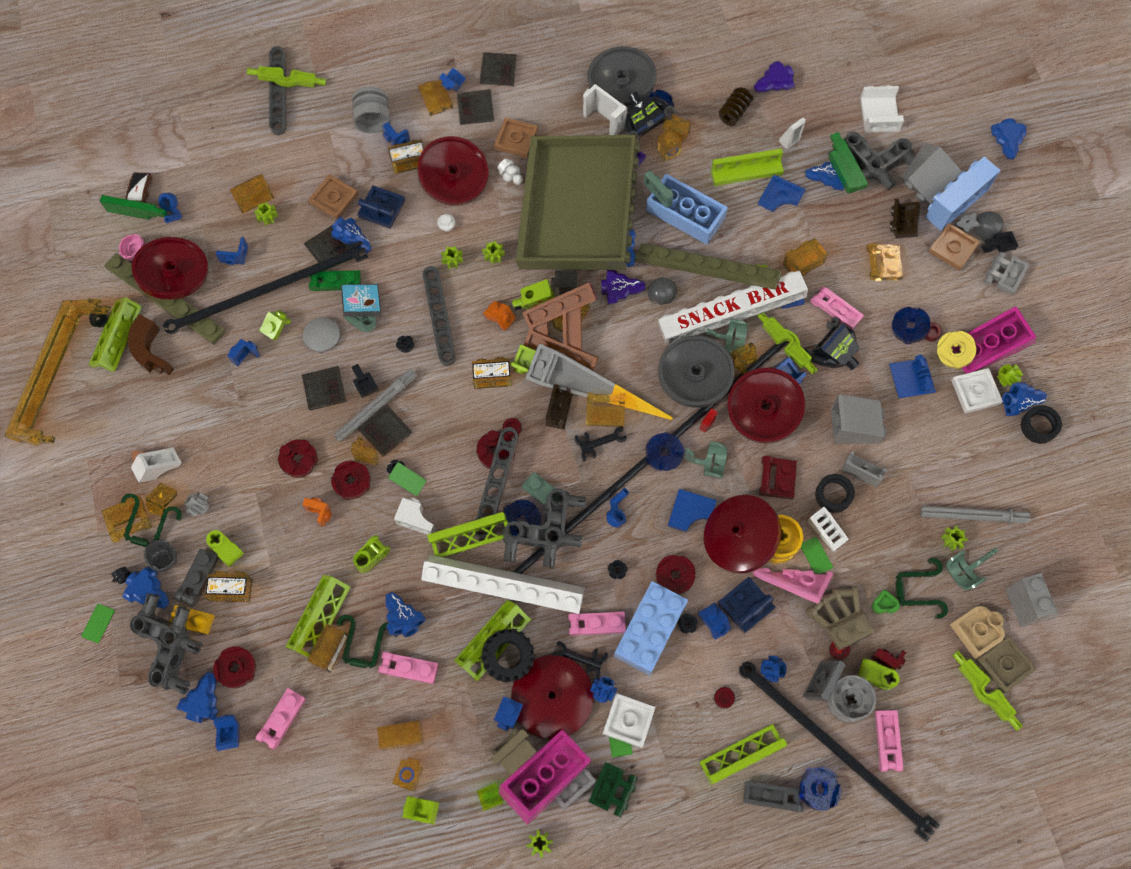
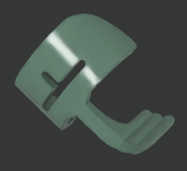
[706,319,748,355]
[684,441,727,479]
[946,548,998,590]

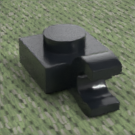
[982,231,1019,253]
[351,364,379,398]

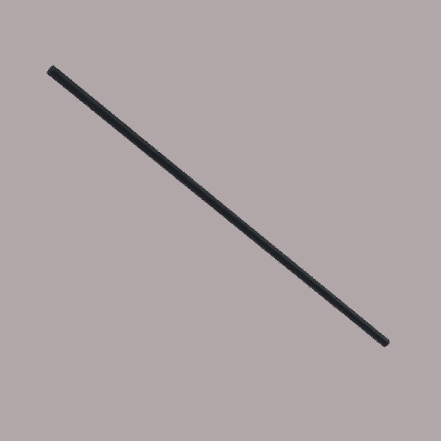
[512,341,789,574]

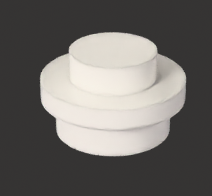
[437,214,455,232]

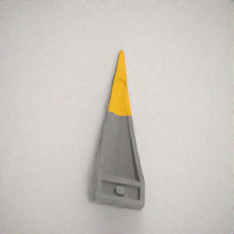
[525,343,673,420]

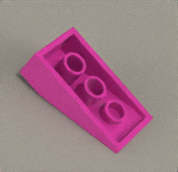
[952,306,1036,374]
[499,730,592,825]

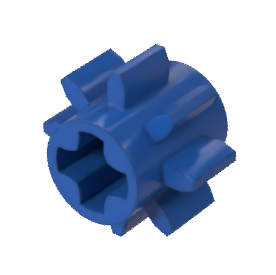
[761,655,787,682]
[590,676,617,703]

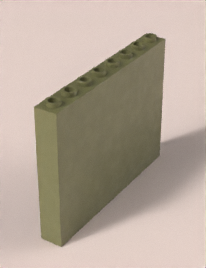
[516,135,640,270]

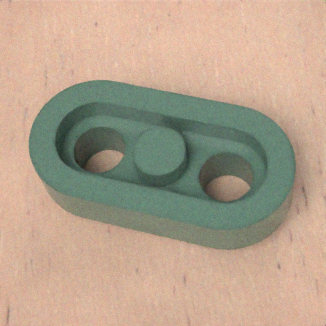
[344,316,376,332]

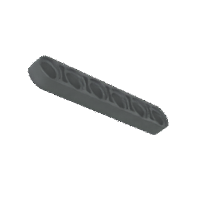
[269,46,287,135]
[423,266,456,366]
[475,427,519,539]

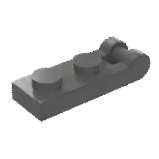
[174,549,219,607]
[743,781,805,813]

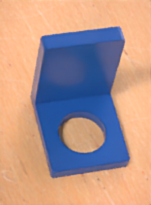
[216,237,248,265]

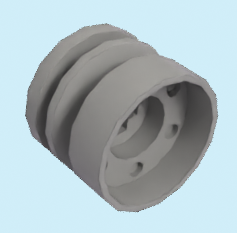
[352,87,390,134]
[827,675,876,723]

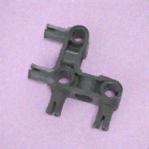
[828,132,915,190]
[503,488,586,568]
[130,593,203,694]

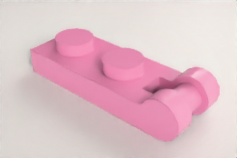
[810,286,864,329]
[568,612,626,636]
[378,652,439,684]
[256,688,306,750]
[875,710,903,772]

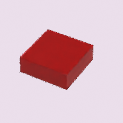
[699,408,718,433]

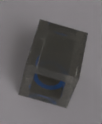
[551,270,577,295]

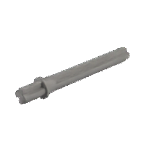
[334,369,417,442]
[921,506,1031,524]

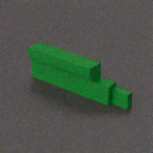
[828,132,868,194]
[100,195,167,220]

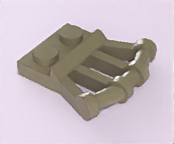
[805,586,875,651]

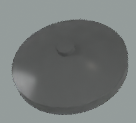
[587,46,656,107]
[658,335,734,408]

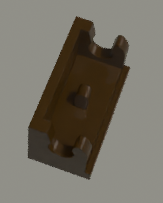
[546,384,573,430]

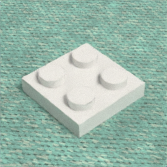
[951,368,1003,414]
[603,693,655,748]

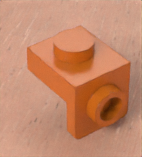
[483,301,516,330]
[302,497,332,527]

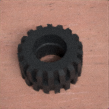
[481,628,535,683]

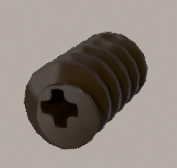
[719,87,754,127]

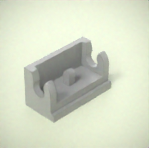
[841,451,887,488]

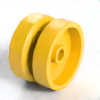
[768,515,803,564]

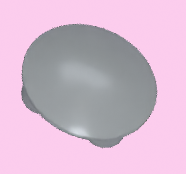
[303,317,341,353]

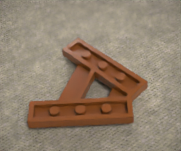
[522,282,599,371]

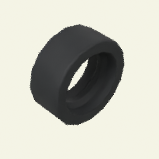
[1020,405,1062,444]
[815,474,855,513]

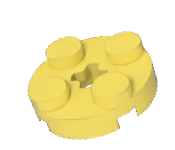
[937,331,976,370]

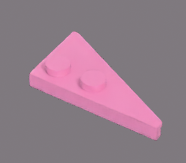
[753,568,833,604]

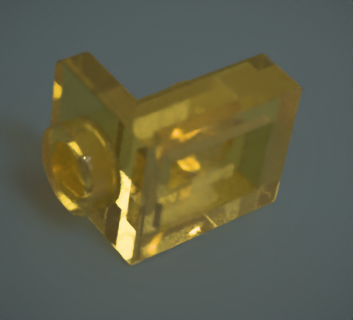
[732,342,757,374]
[351,436,379,465]
[146,482,177,517]

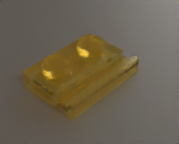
[418,79,453,116]

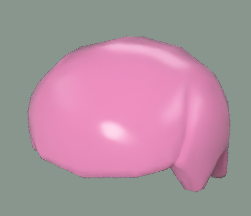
[119,234,146,261]

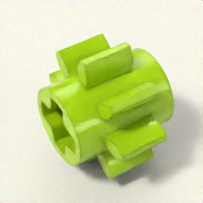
[254,202,278,226]
[482,241,505,265]
[441,246,463,269]
[997,364,1023,387]
[941,525,968,552]
[526,830,553,858]

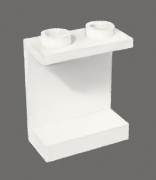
[583,84,627,135]
[860,85,904,133]

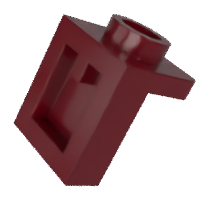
[870,648,907,670]

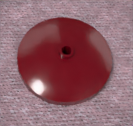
[417,136,489,205]
[131,237,208,300]
[727,368,805,444]
[704,495,781,574]
[511,655,594,740]

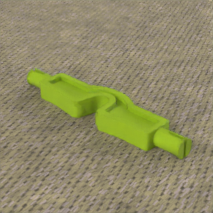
[247,66,326,88]
[757,312,818,375]
[952,650,1023,731]

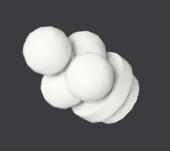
[497,158,523,185]

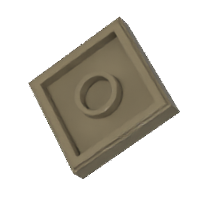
[976,636,1036,694]

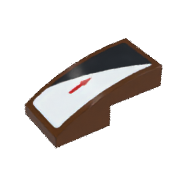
[126,172,152,203]

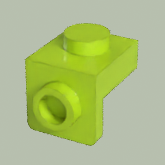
[259,310,292,340]
[510,344,536,374]
[402,796,440,825]

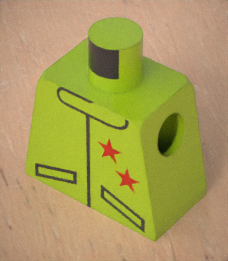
[512,279,555,311]

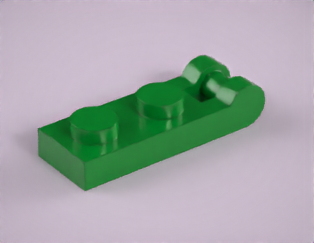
[309,270,361,291]

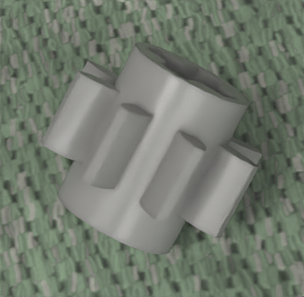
[184,492,209,516]

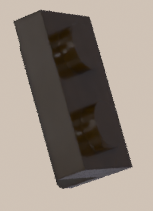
[890,199,920,239]

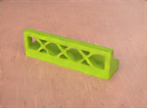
[710,148,784,186]
[88,297,142,372]
[427,512,512,557]
[285,575,351,660]
[454,599,531,681]
[699,724,788,785]

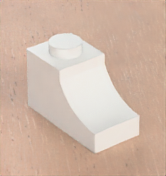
[131,447,181,483]
[394,497,436,535]

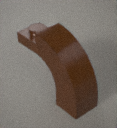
[128,314,174,375]

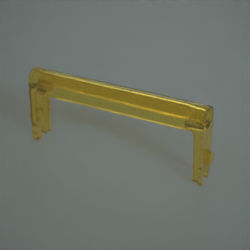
[4,298,111,446]

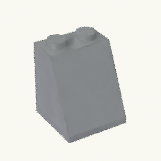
[901,143,962,204]
[831,394,886,444]
[1005,573,1060,627]

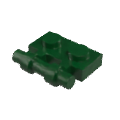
[588,762,638,818]

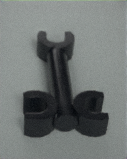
[575,426,627,462]
[552,641,608,679]

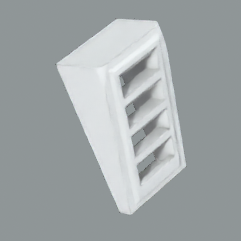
[779,117,806,149]
[807,507,849,552]

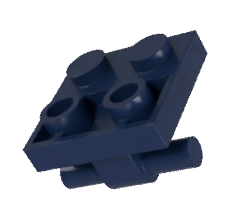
[357,185,406,229]
[718,577,776,634]

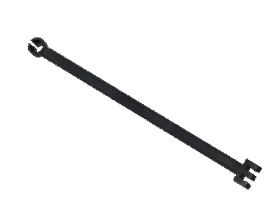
[163,241,369,334]
[739,662,940,842]

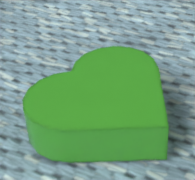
[872,589,900,614]

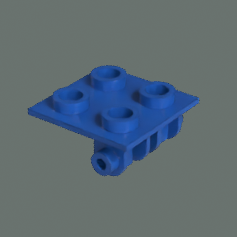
[889,355,936,399]

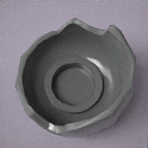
[975,211,1004,240]
[647,277,677,305]
[144,540,177,572]

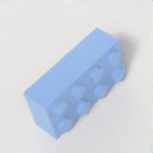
[925,157,1001,231]
[646,174,728,245]
[614,581,688,676]

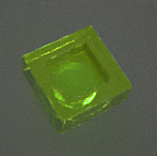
[476,783,504,812]

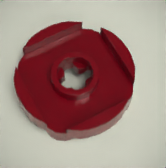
[476,430,515,469]
[278,439,318,478]
[331,460,371,500]
[655,555,695,595]
[213,646,256,689]

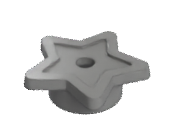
[956,213,980,233]

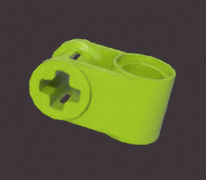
[206,530,244,567]
[353,535,391,573]
[857,659,900,690]

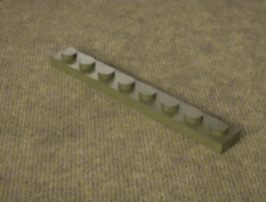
[635,243,781,290]
[104,253,226,345]

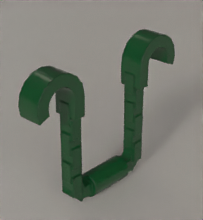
[121,493,182,548]
[895,558,948,620]
[337,615,397,669]

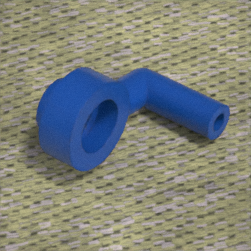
[158,192,182,223]
[606,488,629,528]

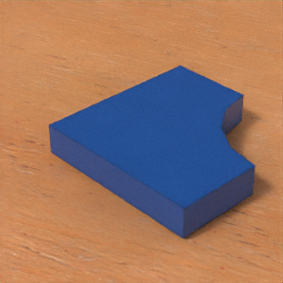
[758,175,806,212]
[668,489,717,532]

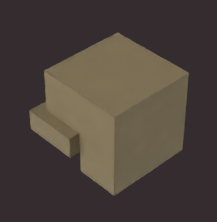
[490,728,537,775]

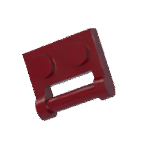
[759,456,797,500]

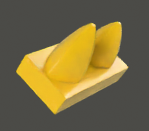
[169,605,215,635]

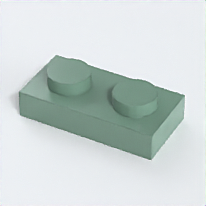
[644,171,673,208]
[521,472,560,506]

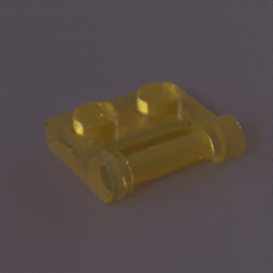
[866,243,903,280]
[586,392,626,427]
[101,495,152,543]

